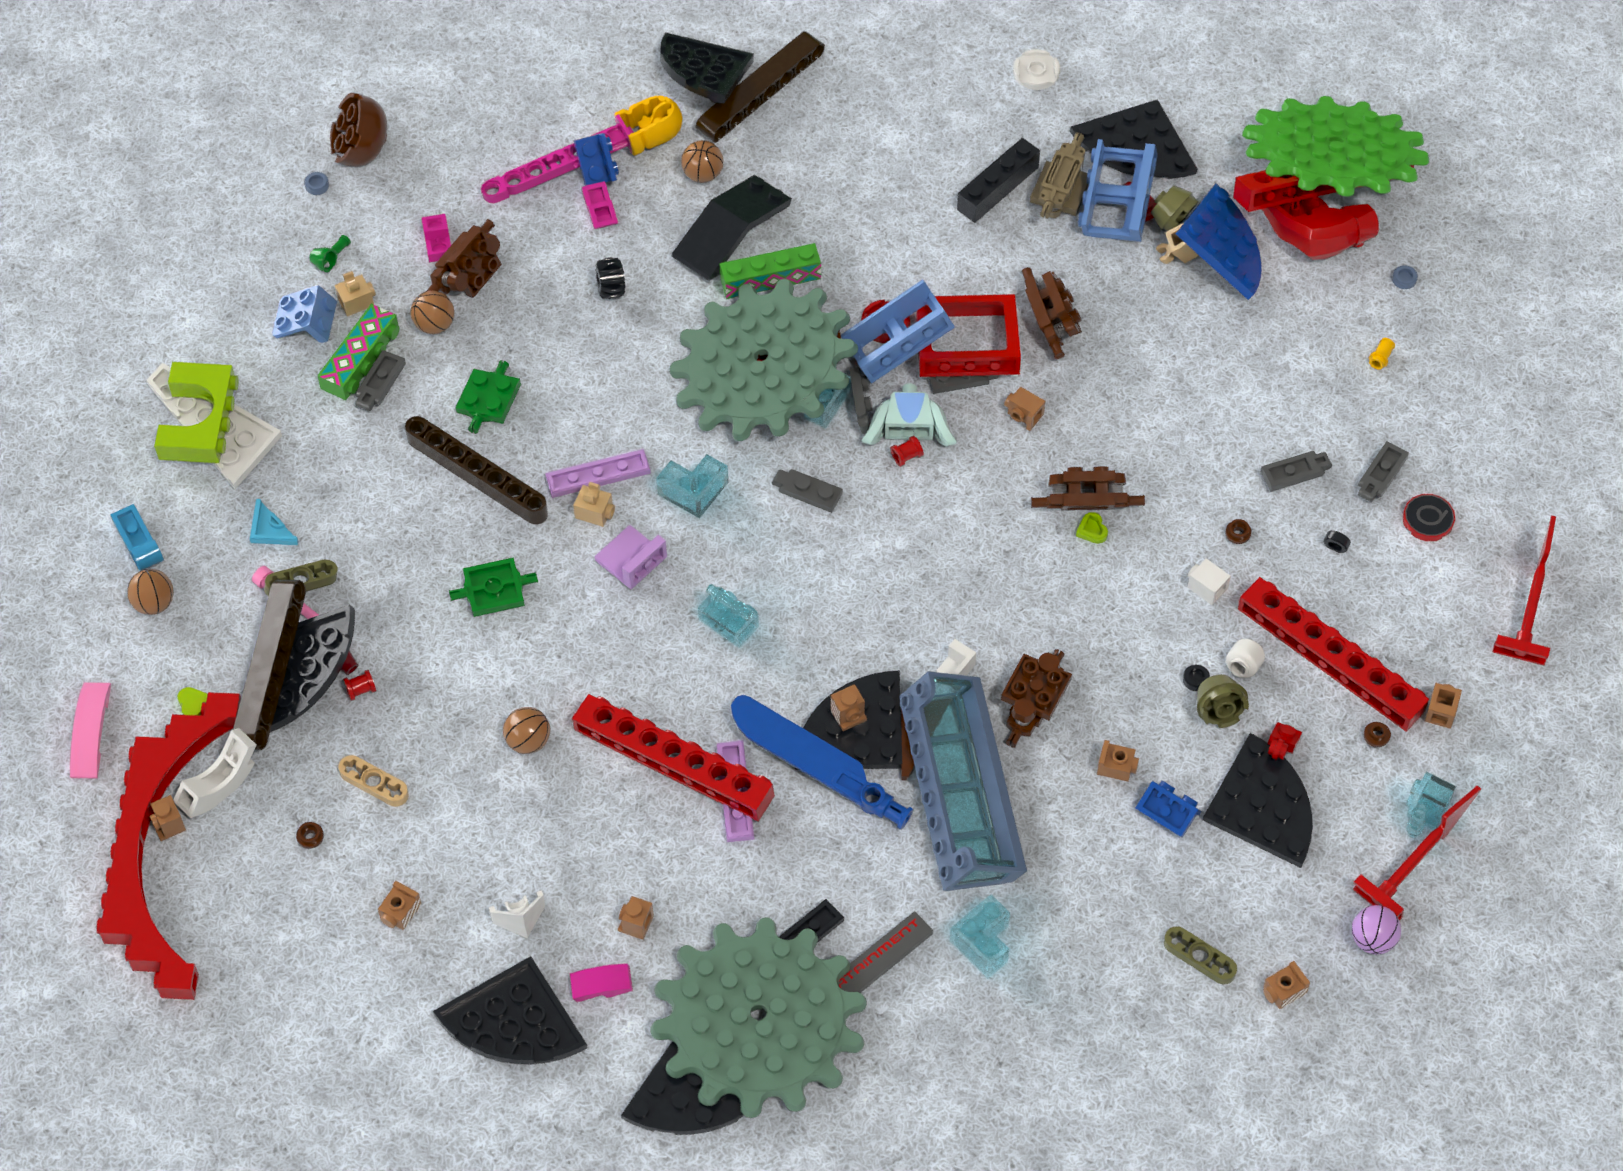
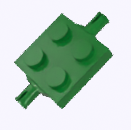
[455,360,521,434]
[449,557,538,617]

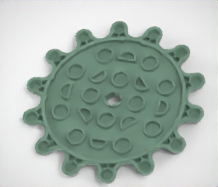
[670,279,858,441]
[650,917,867,1118]

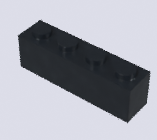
[957,137,1040,223]

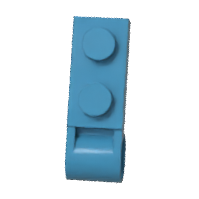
[110,504,164,571]

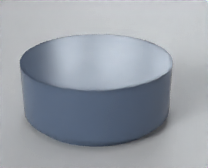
[304,172,329,195]
[1392,265,1418,289]

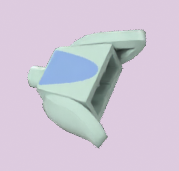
[862,383,957,446]

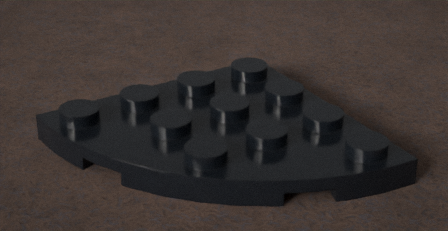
[660,32,754,104]
[1070,99,1198,179]
[257,604,355,732]
[795,670,902,770]
[1203,733,1313,868]
[433,956,587,1065]
[621,1041,768,1135]

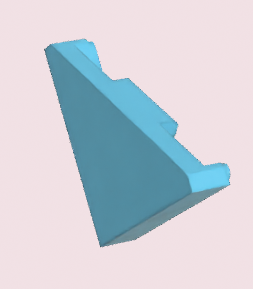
[250,499,298,545]

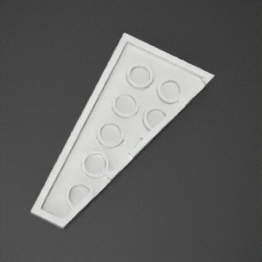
[147,363,282,489]

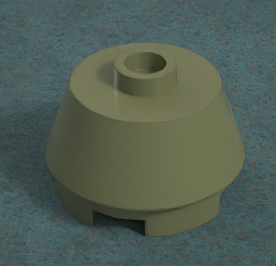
[1151,186,1199,231]
[1197,674,1249,728]

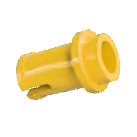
[1369,338,1395,370]

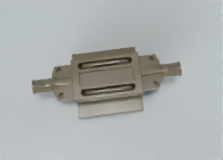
[1030,133,1089,219]

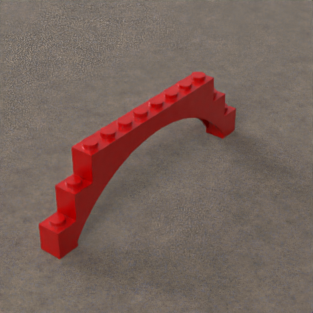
[97,692,241,1000]

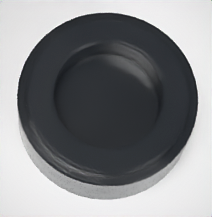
[1323,530,1351,553]
[1183,664,1210,691]

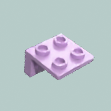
[595,526,667,589]

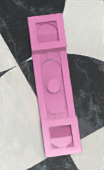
[70,682,111,779]

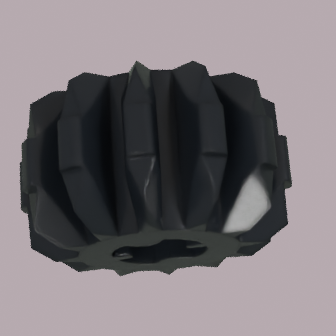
[595,257,626,299]

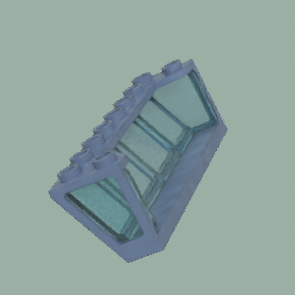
[899,671,1027,891]

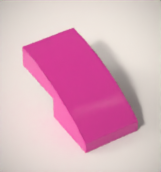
[582,181,618,229]
[421,214,451,262]
[570,964,633,1002]

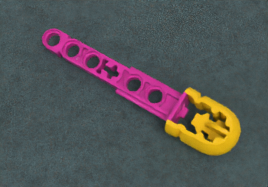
[481,96,683,203]

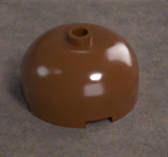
[330,92,387,167]

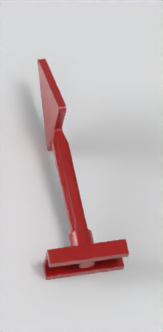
[1492,515,1556,666]
[1353,785,1481,921]

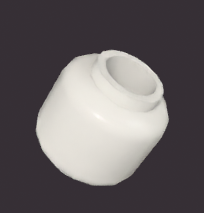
[1226,639,1265,678]

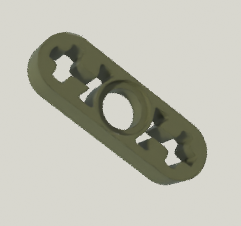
[264,559,338,596]
[1164,926,1237,984]

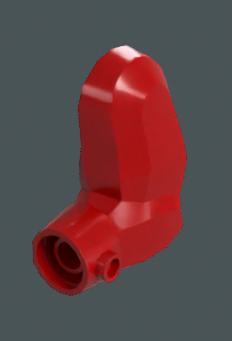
[1262,197,1379,260]

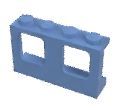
[1078,139,1158,242]
[841,280,955,384]

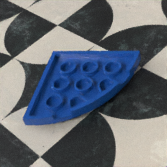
[1176,183,1262,300]

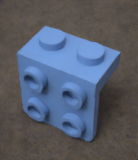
[272,285,337,343]

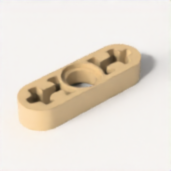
[338,755,409,807]

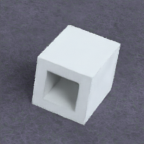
[1187,559,1231,605]

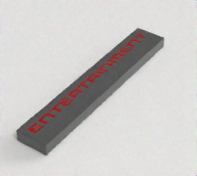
[839,911,933,993]

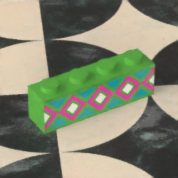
[719,243,821,299]
[317,304,400,401]

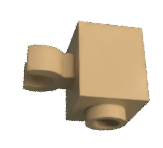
[1156,223,1199,264]
[334,271,376,316]
[573,482,615,527]

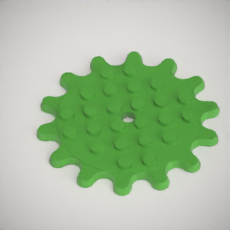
[1242,96,1429,196]

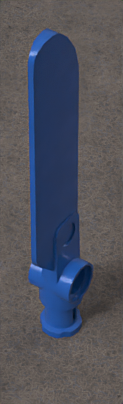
[731,695,914,830]

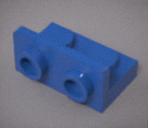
[573,133,619,186]
[1135,780,1202,838]

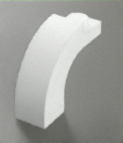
[173,728,256,818]

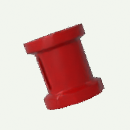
[890,436,924,467]
[343,669,376,701]

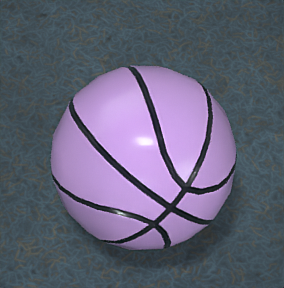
[1352,905,1401,955]

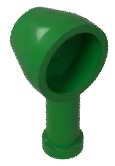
[309,235,351,273]

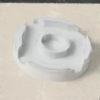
[1013,49,1060,90]

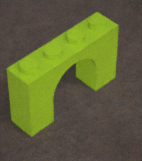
[154,362,239,463]

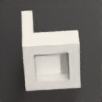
[937,639,976,687]

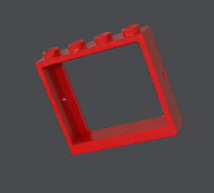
[916,294,1021,377]

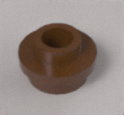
[1225,519,1252,544]
[1363,722,1391,747]
[296,822,324,849]

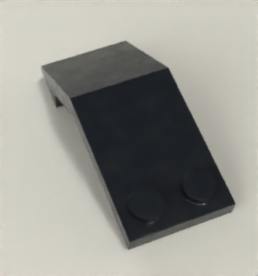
[672,175,792,281]

